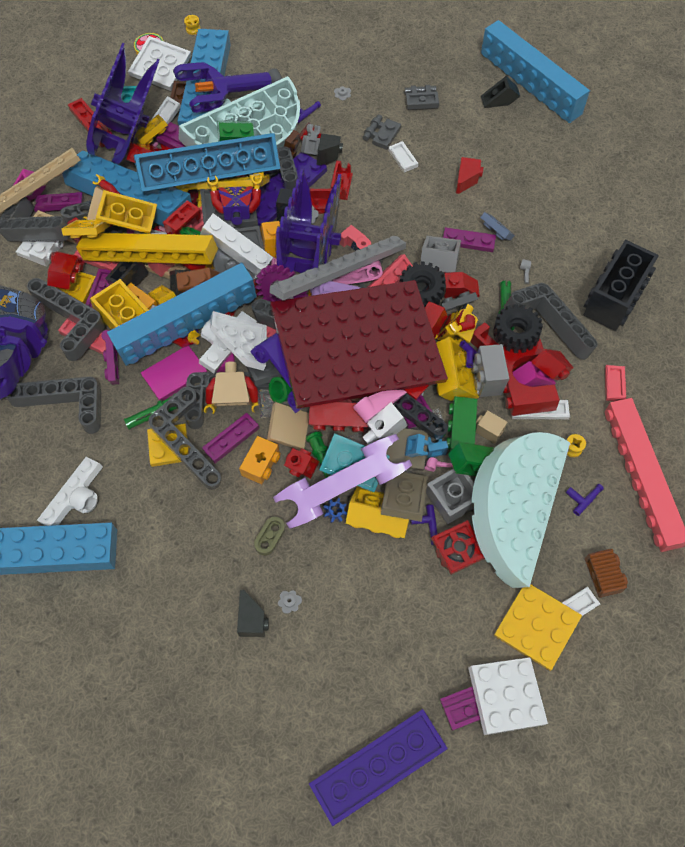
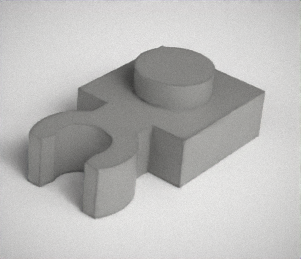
[301,124,321,155]

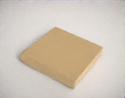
[267,402,309,450]

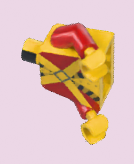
[435,304,478,343]

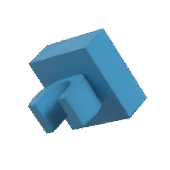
[405,434,429,458]
[426,437,448,458]

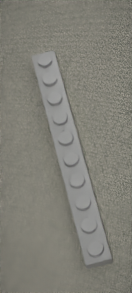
[270,236,407,300]

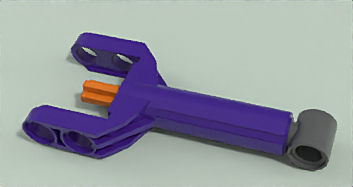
[173,62,283,113]

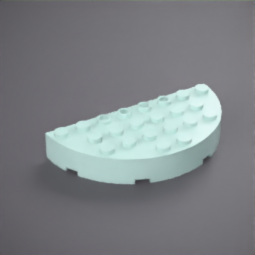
[179,76,300,148]
[472,432,570,588]

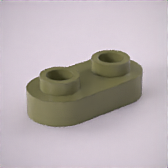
[254,517,285,556]

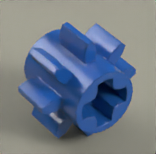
[323,498,347,523]

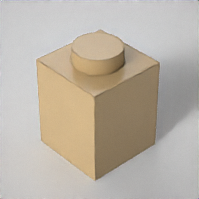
[475,410,508,444]

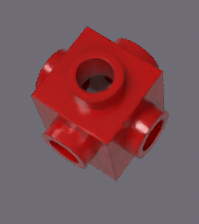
[284,448,319,479]

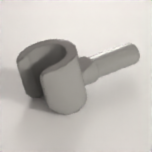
[520,259,531,284]

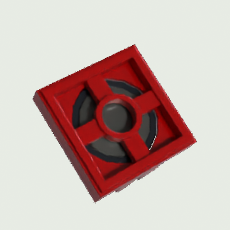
[431,520,485,575]

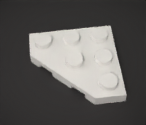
[210,311,267,371]

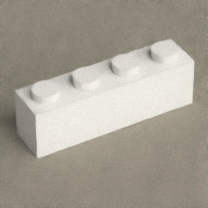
[200,214,273,275]

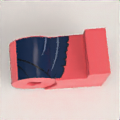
[340,225,371,251]

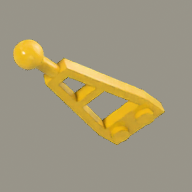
[175,172,270,192]

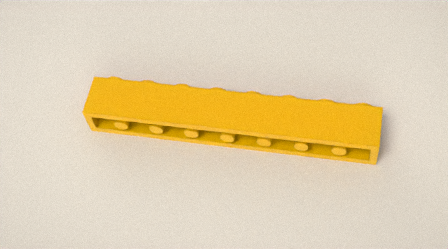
[76,233,218,264]

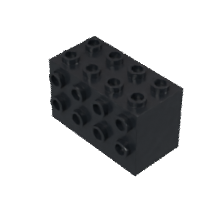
[583,239,659,331]

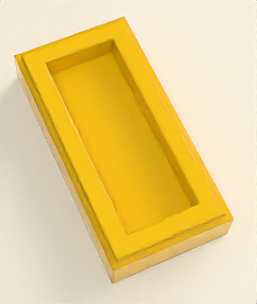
[148,285,176,305]

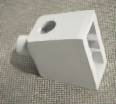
[362,402,408,445]

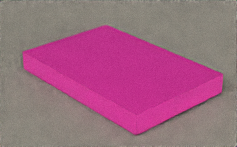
[141,346,207,401]

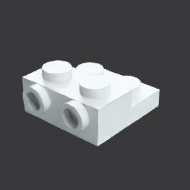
[16,240,65,267]

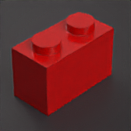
[47,252,81,290]

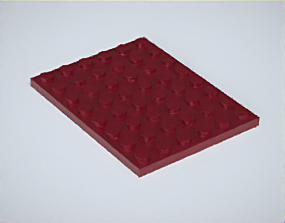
[270,280,448,409]

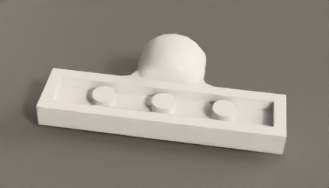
[199,311,257,373]
[37,457,103,526]

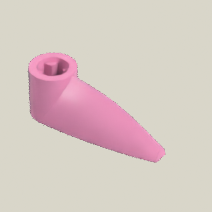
[332,260,382,284]
[353,390,407,423]

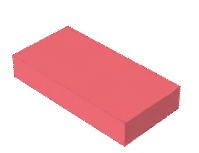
[605,365,626,401]

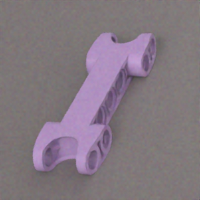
[273,434,412,528]

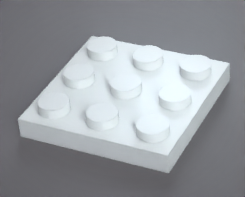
[128,36,192,91]
[468,657,548,735]

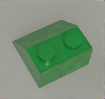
[217,120,254,142]

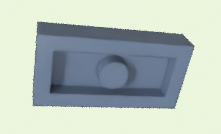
[480,212,515,240]

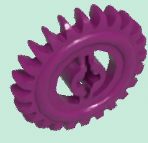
[255,264,308,302]

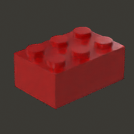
[309,402,368,433]

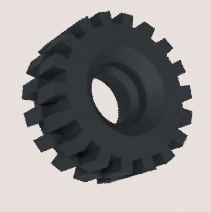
[400,261,446,308]
[493,304,543,353]

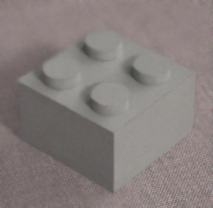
[420,236,461,273]
[471,344,509,397]
[426,469,474,525]

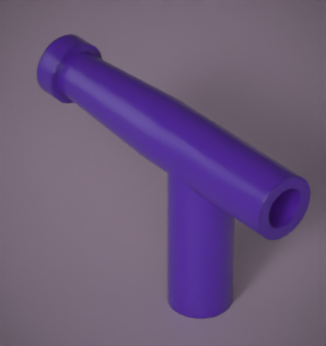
[298,101,321,123]
[459,340,477,368]
[566,484,604,516]
[410,504,437,545]

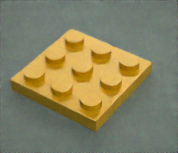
[494,584,582,671]

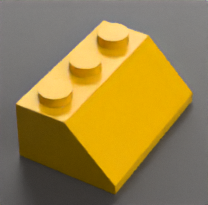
[95,190,157,234]
[90,279,149,330]
[436,337,479,401]
[345,487,409,538]

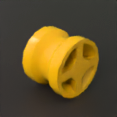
[184,15,201,35]
[567,434,586,458]

